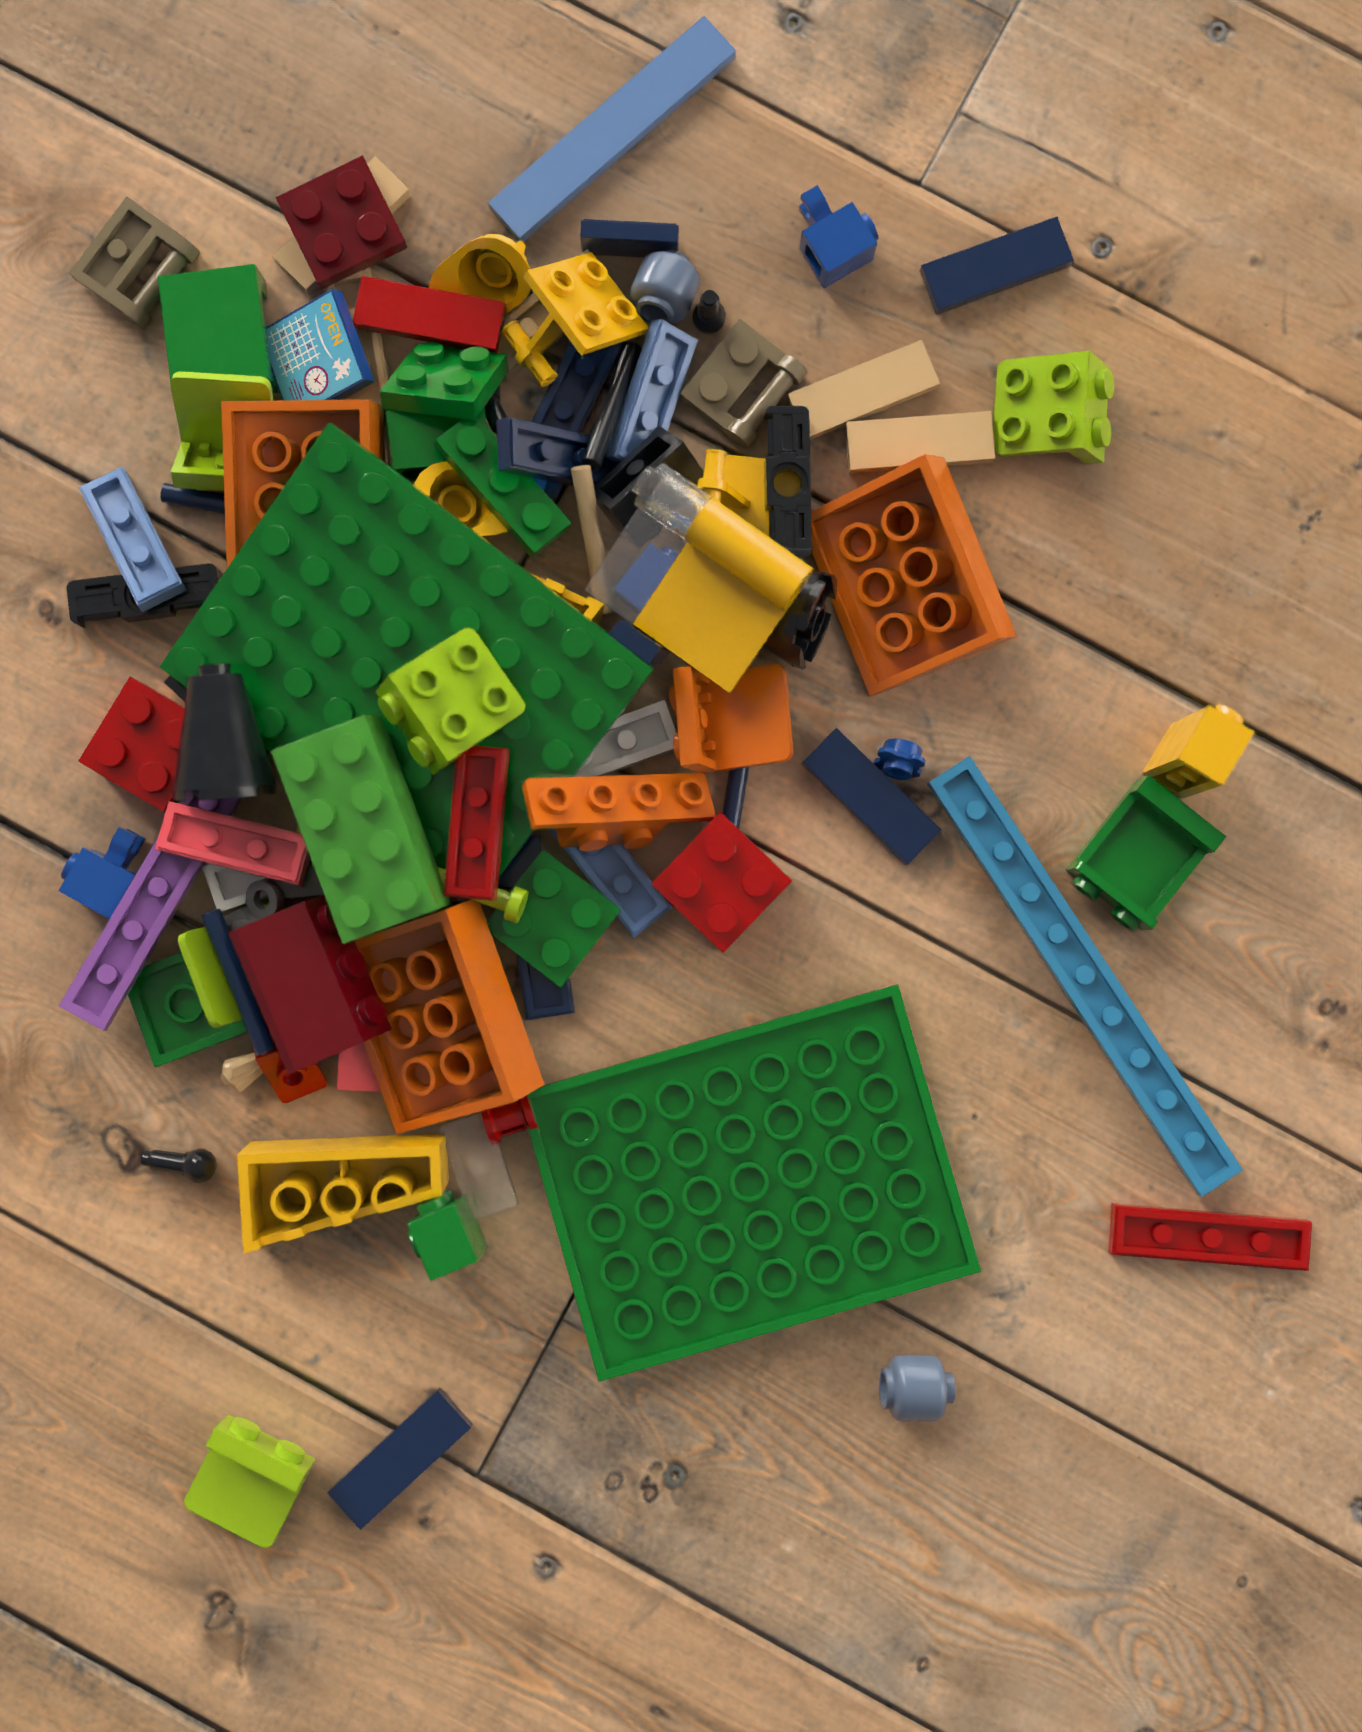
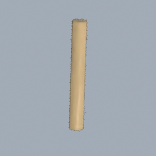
[571,465,615,614]

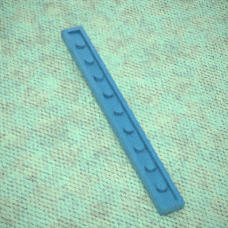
[927,756,1243,1197]

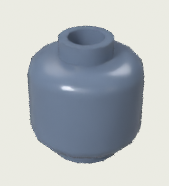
[630,250,700,324]
[879,1355,955,1422]

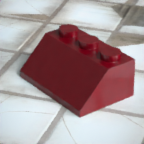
[228,895,392,1074]

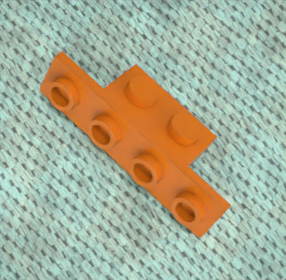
[522,773,716,852]

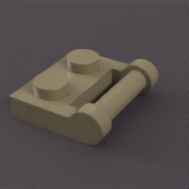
[69,196,200,329]
[680,319,808,449]

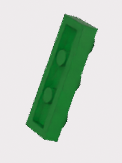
[434,416,571,559]

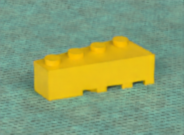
[237,1133,449,1254]

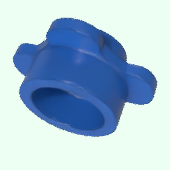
[874,738,926,780]

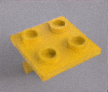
[501,252,649,387]
[697,449,801,537]

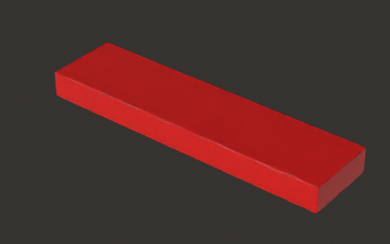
[1108,1203,1312,1271]

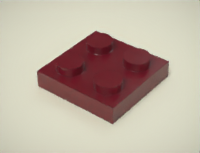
[275,155,408,290]

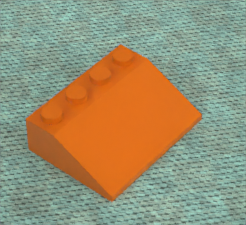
[221,399,385,568]
[811,454,1017,697]
[354,899,545,1134]

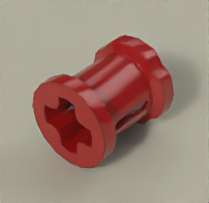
[480,1095,540,1145]

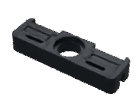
[763,406,812,561]
[66,563,222,628]

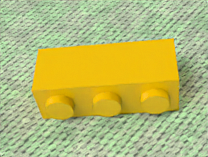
[1141,705,1255,798]

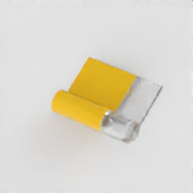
[585,463,813,693]

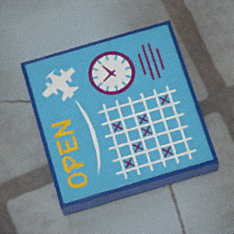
[266,289,375,401]

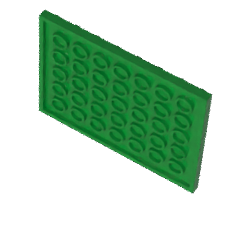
[159,422,655,901]
[527,984,981,1382]

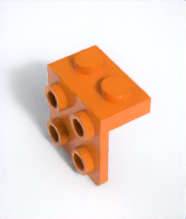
[669,664,793,774]

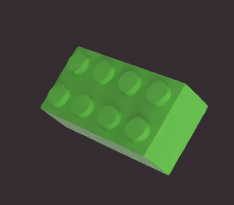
[271,715,451,944]

